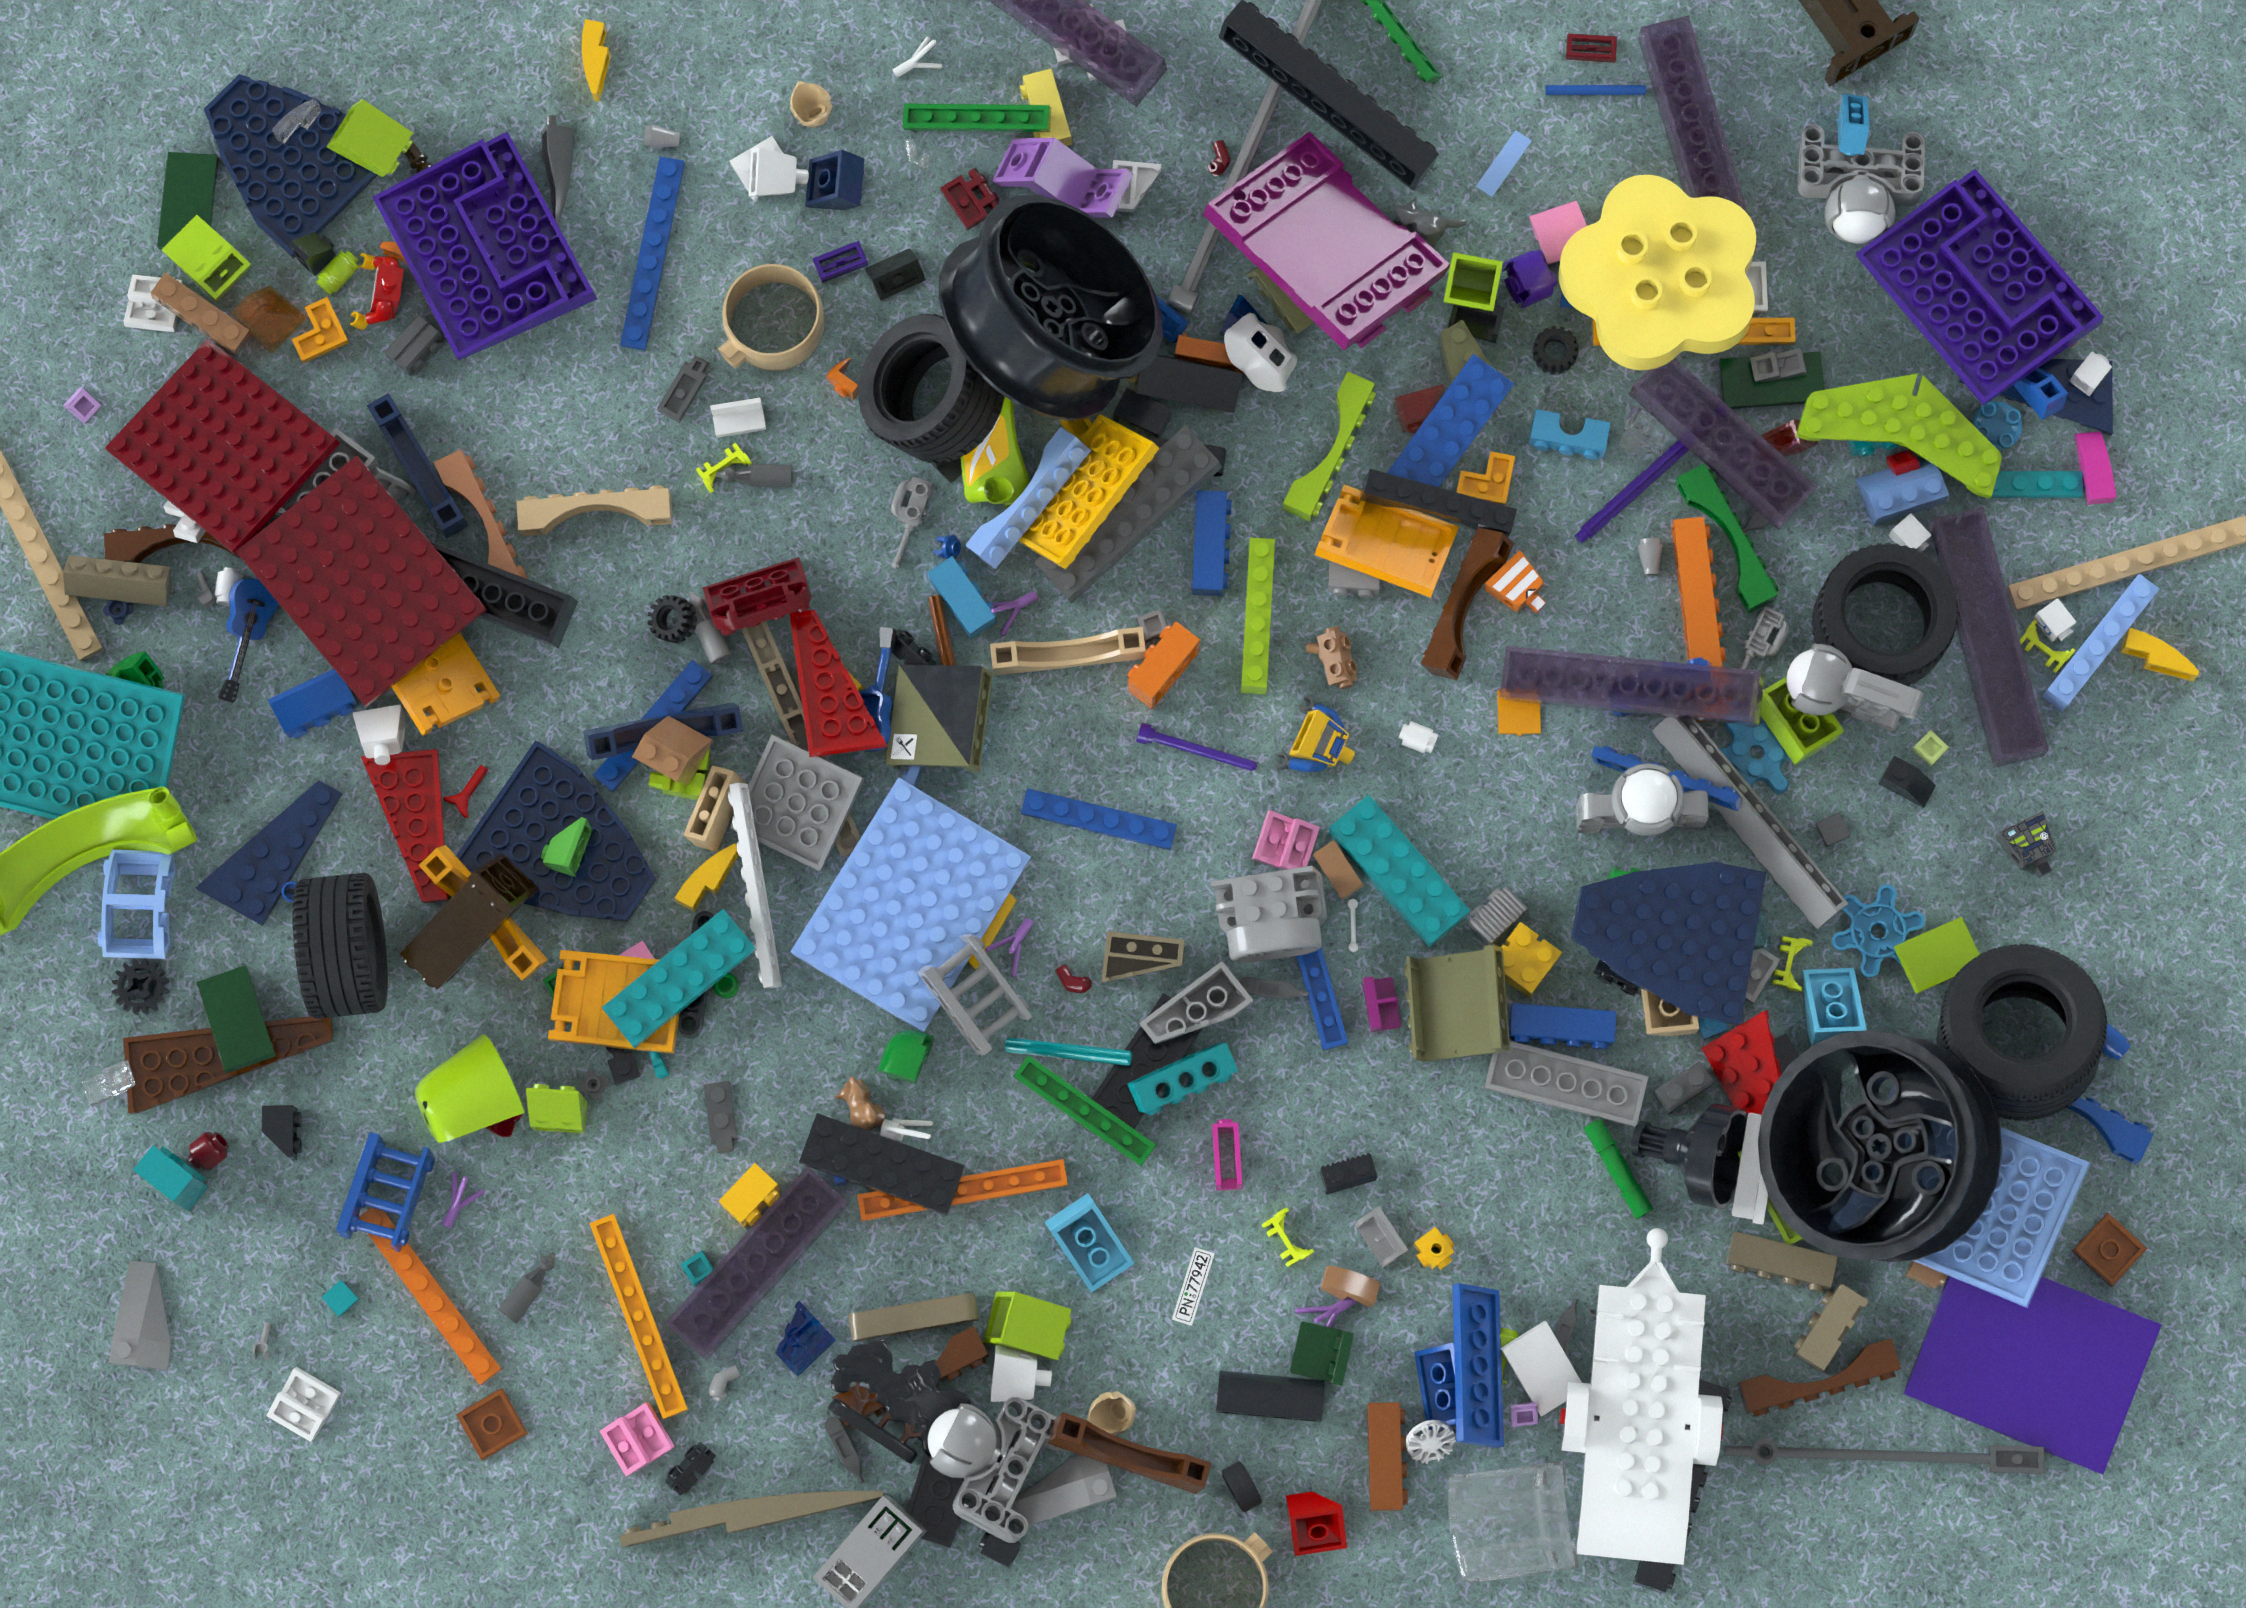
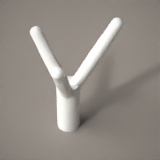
[892,37,943,78]

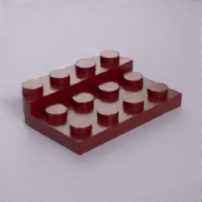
[702,557,812,635]

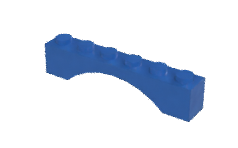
[2014,368,2068,420]
[2065,1097,2153,1165]

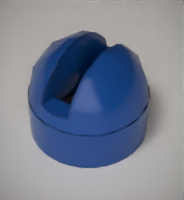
[281,881,297,902]

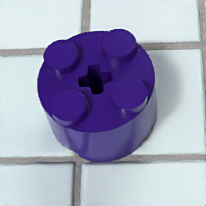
[1502,249,1557,308]

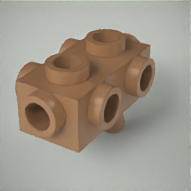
[1306,626,1358,689]

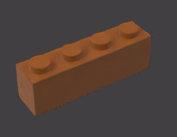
[1367,1402,1408,1512]

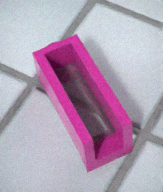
[1212,1119,1242,1191]

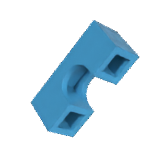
[1529,409,1611,460]

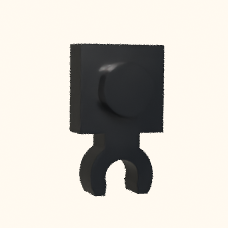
[606,1047,641,1086]

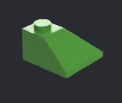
[541,817,593,877]

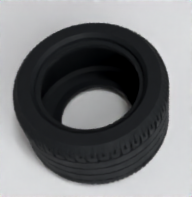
[1936,944,2107,1121]

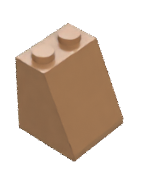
[632,716,713,785]

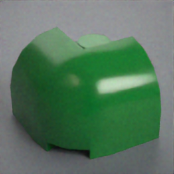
[105,651,165,689]
[877,1029,934,1084]

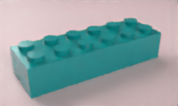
[1329,794,1470,949]

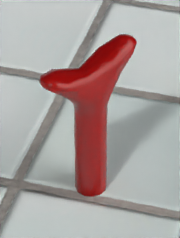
[443,765,488,818]

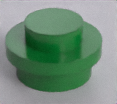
[713,973,739,999]

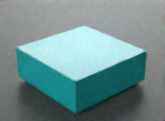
[680,1250,717,1287]
[321,1280,359,1317]

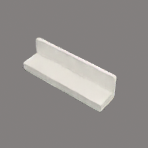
[1732,1113,1768,1225]

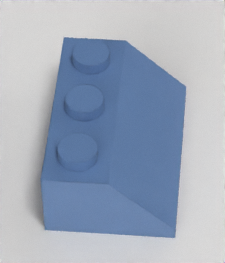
[1856,458,1949,526]

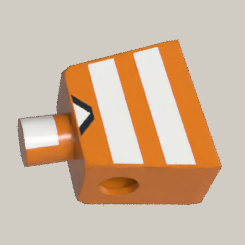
[1484,550,1547,614]

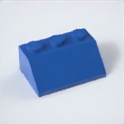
[268,669,359,738]
[1414,1342,1456,1430]

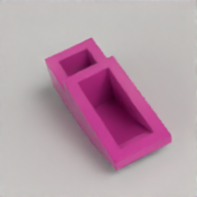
[2075,431,2116,505]

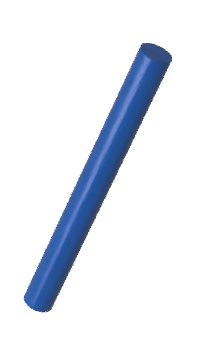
[1546,85,1646,95]

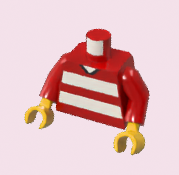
[350,253,404,330]

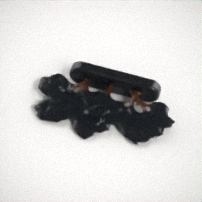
[827,1340,971,1464]

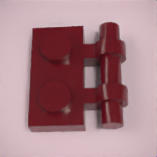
[940,168,1000,231]

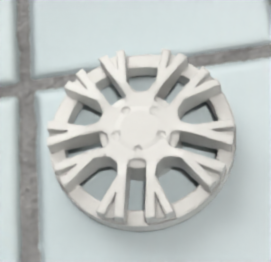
[1406,1420,1456,1464]

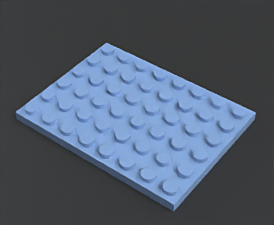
[790,777,1031,1032]
[1833,1084,2090,1308]

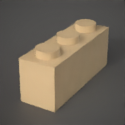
[683,765,746,852]

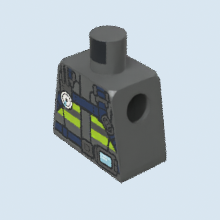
[1996,811,2056,878]

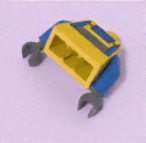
[1274,695,1355,773]

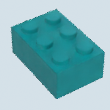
[133,1145,209,1211]

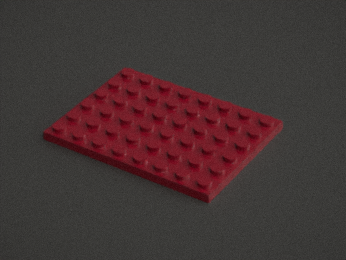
[105,338,340,555]
[236,455,487,707]

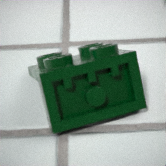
[1290,1321,1354,1386]

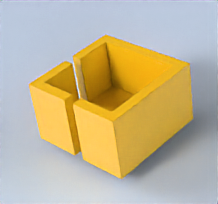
[1501,922,1562,998]
[719,1163,782,1229]

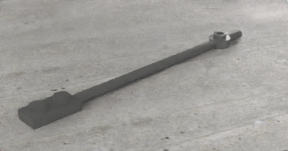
[1724,1438,2044,1474]

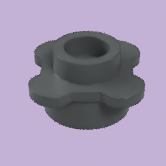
[578,1070,609,1100]

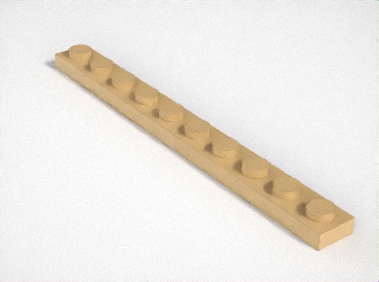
[0,449,104,662]
[2007,515,2246,611]

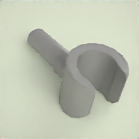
[197,572,216,608]
[252,1322,271,1361]

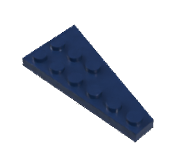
[1959,359,2113,436]
[195,781,342,926]

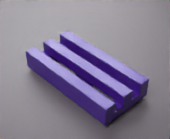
[812,241,868,283]

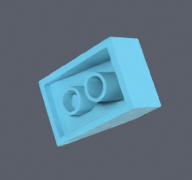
[1802,968,1867,1047]
[1045,1193,1135,1293]

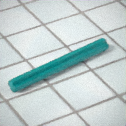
[1005,1037,1132,1066]

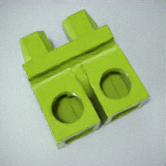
[649,748,711,800]

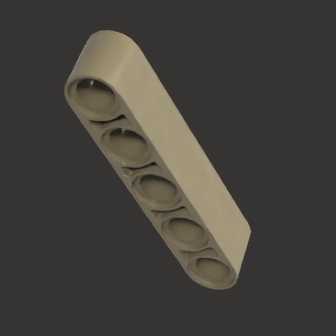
[848,1293,979,1342]

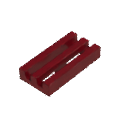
[1566,33,1617,63]

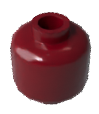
[189,1131,228,1170]

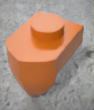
[825,358,859,400]

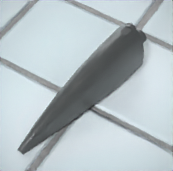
[541,115,573,224]

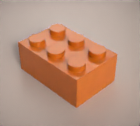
[1127,621,1200,710]

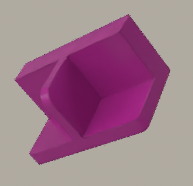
[1362,976,1401,1033]

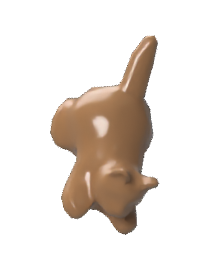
[835,1076,885,1131]

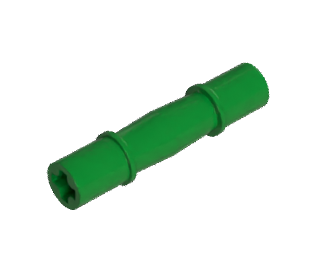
[1583,1118,1654,1220]

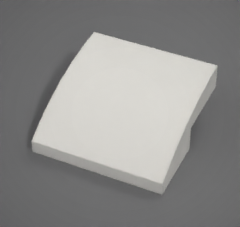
[123,275,183,332]
[266,1367,341,1442]

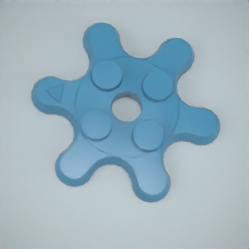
[1719,714,1791,794]
[1831,884,1925,978]

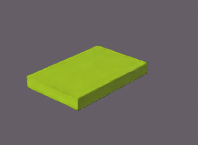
[1894,916,1980,994]

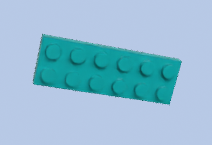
[601,909,757,1048]

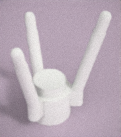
[880,1118,933,1141]

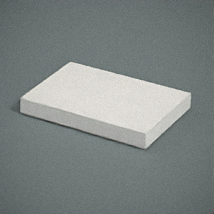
[1500,1321,1582,1417]

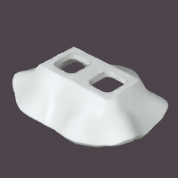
[1224,313,1298,392]

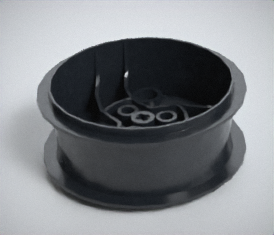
[939,195,1163,421]
[1758,1030,2003,1262]

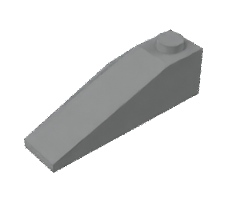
[1139,961,1254,1044]
[109,1261,172,1371]
[1010,1454,1117,1530]

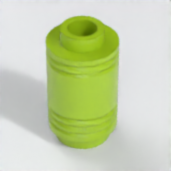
[316,251,359,296]

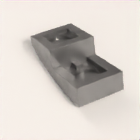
[1750,348,1807,383]

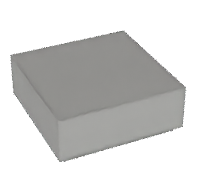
[1137,609,1167,642]

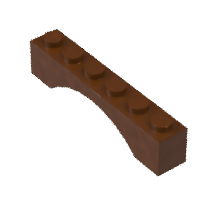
[104,524,261,563]
[1421,527,1514,680]
[832,1326,989,1429]
[1737,1338,1901,1417]
[1048,1412,1211,1494]

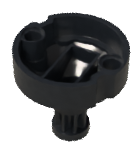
[1631,1103,1748,1210]

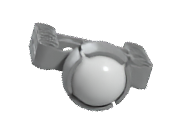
[1797,124,1925,244]
[1787,644,1924,731]
[1576,763,1709,836]
[928,1397,1063,1543]

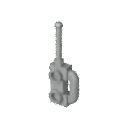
[891,477,933,569]
[1728,606,1789,694]

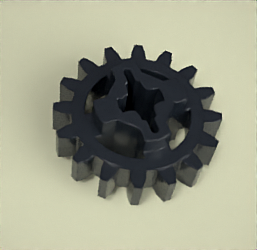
[112,958,170,1015]

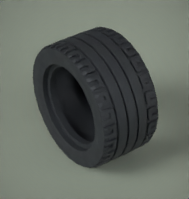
[858,314,1005,464]
[1811,543,1959,687]
[292,873,388,1019]

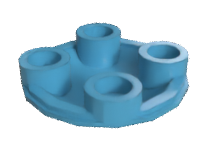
[1972,401,2022,451]

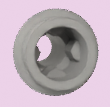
[643,124,680,149]
[1638,538,1663,575]

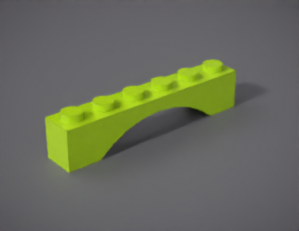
[1283,371,1377,522]
[1241,538,1275,694]

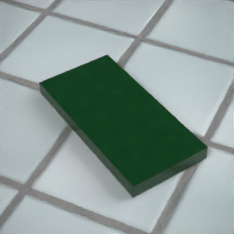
[157,152,219,249]
[1719,351,1825,409]
[196,965,276,1074]

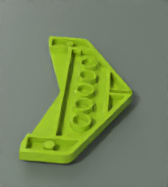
[1796,373,2002,499]

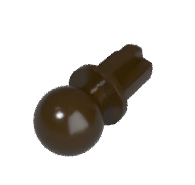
[404,142,433,173]

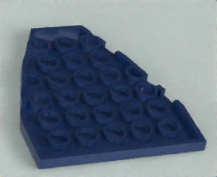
[204,74,378,259]
[456,740,656,922]
[1571,862,1766,1026]

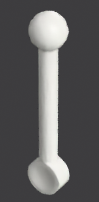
[1348,899,1359,952]

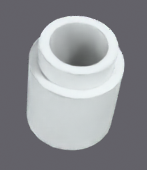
[215,568,243,607]
[1399,721,1438,753]

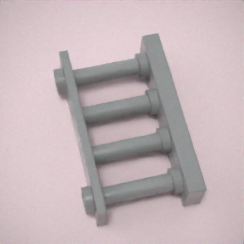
[917,934,1032,1055]

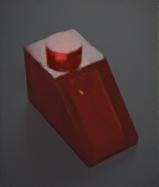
[1393,384,1444,433]
[1755,419,1818,462]

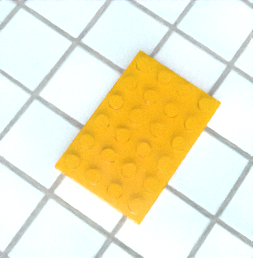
[1018,414,1159,570]

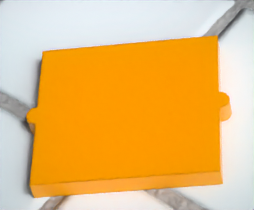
[1497,687,1541,736]

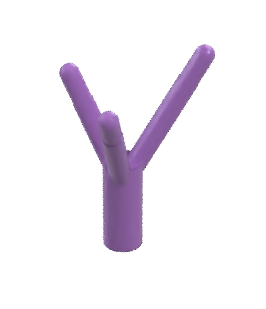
[991,591,1038,636]
[985,918,1034,977]
[442,1172,484,1228]
[1295,1296,1356,1328]

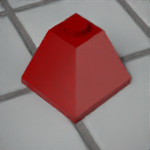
[1286,1491,1347,1556]

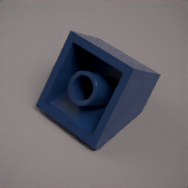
[805,150,865,210]

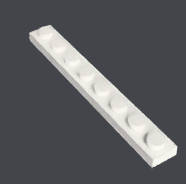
[728,782,782,988]

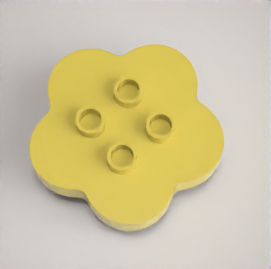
[1559,175,1756,370]

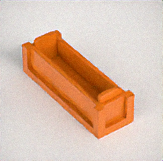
[1175,333,1245,374]

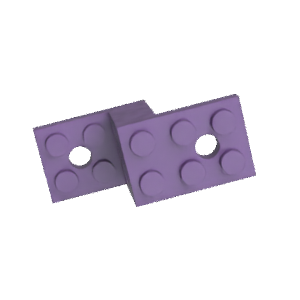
[992,138,1133,218]

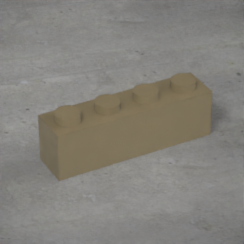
[63,555,172,606]
[1725,1231,1838,1293]

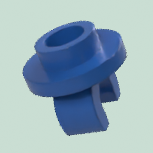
[934,535,961,559]

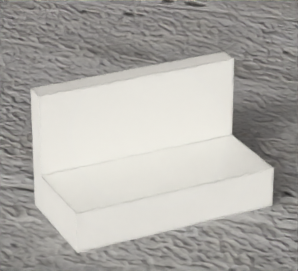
[710,398,766,438]

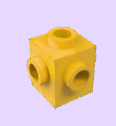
[1413,1227,1455,1270]

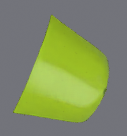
[415,1034,525,1143]

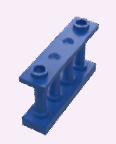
[336,1132,435,1252]

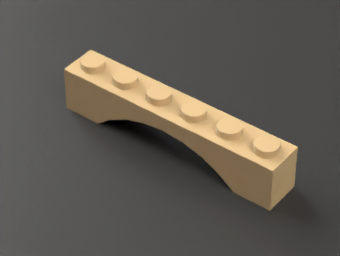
[516,485,673,537]
[990,627,1146,676]

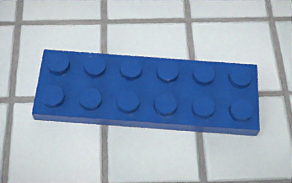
[1387,354,1515,487]
[1452,1283,1504,1448]

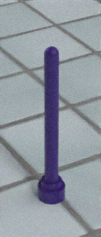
[1136,722,1257,771]

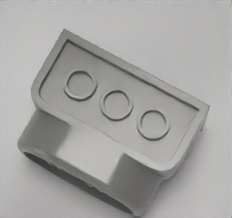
[1210,866,1327,962]

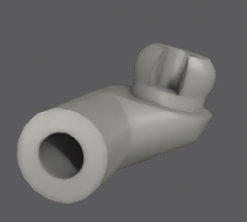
[709,1365,741,1402]

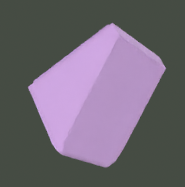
[63,387,102,424]

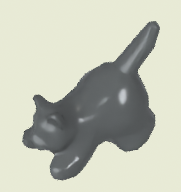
[1393,198,1467,248]

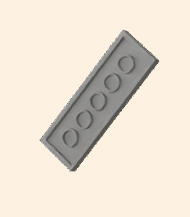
[1484,1041,1649,1128]

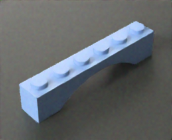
[965,427,1091,569]
[2042,574,2159,712]

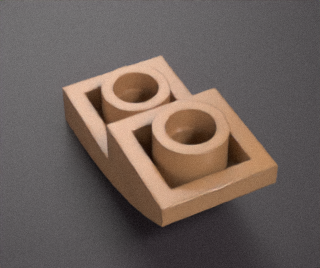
[1313,840,1364,900]
[1320,1265,1380,1308]

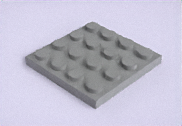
[729,734,865,871]

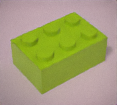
[1752,676,1844,765]

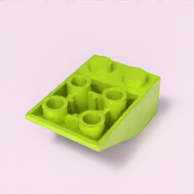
[162,215,252,303]
[526,1084,588,1134]

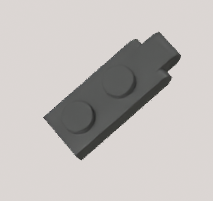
[657,355,709,423]
[703,1081,738,1153]

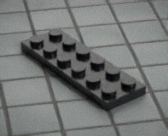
[1076,993,1204,1133]
[799,1113,965,1216]

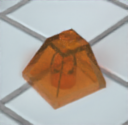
[231,285,306,354]

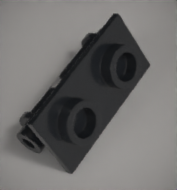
[892,629,937,665]
[665,1442,716,1496]

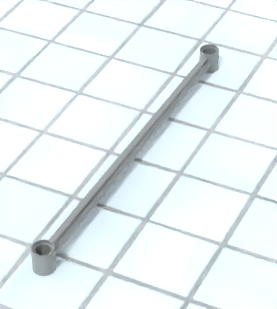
[1168,0,1322,315]

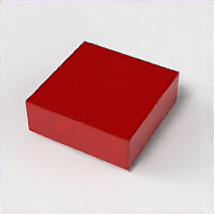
[1886,449,1920,476]

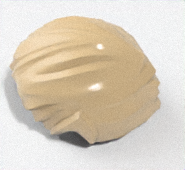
[790,81,833,128]
[1087,1391,1136,1436]

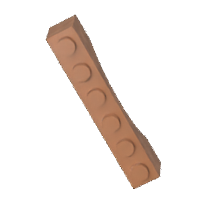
[434,449,528,579]

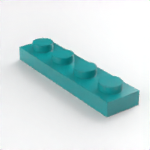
[1980,471,2083,498]

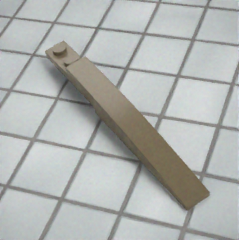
[741,621,861,858]
[619,1491,884,1548]

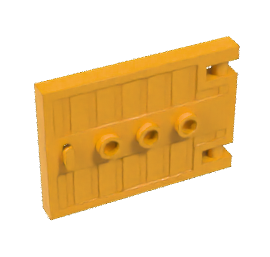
[1315,484,1459,598]
[392,632,501,736]
[548,950,680,1054]

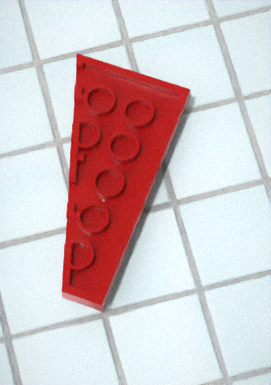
[789,609,886,757]
[360,749,449,904]
[1701,1010,1782,1115]

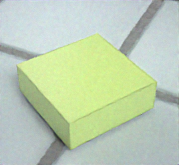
[1912,730,1949,767]

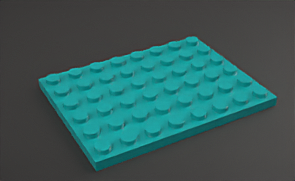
[0,649,186,820]

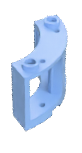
[98,850,176,959]

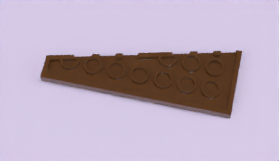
[123,1016,334,1115]

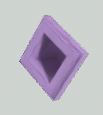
[1510,1402,1538,1427]

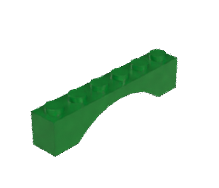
[1675,464,1779,614]

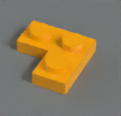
[292,297,349,364]
[1456,451,1515,506]

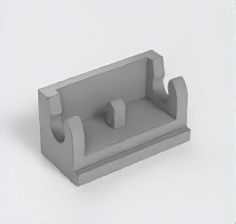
[1354,1206,1408,1268]

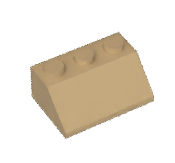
[1641,988,1699,1036]

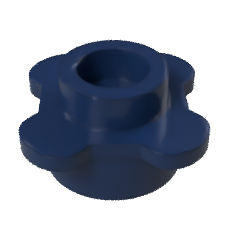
[103,600,134,625]

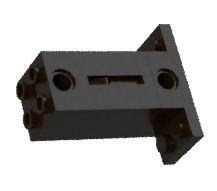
[1799,0,1920,87]
[400,853,539,990]

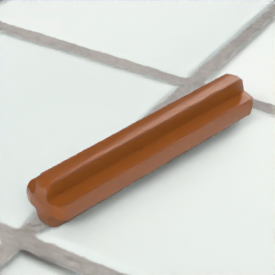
[928,595,956,666]

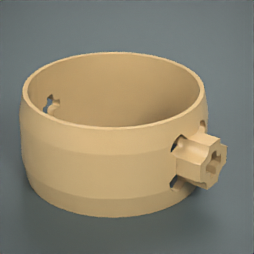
[718,264,825,371]
[1162,1532,1273,1608]

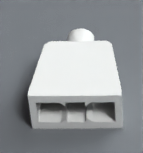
[749,147,809,197]
[353,705,406,765]
[991,1345,1052,1402]

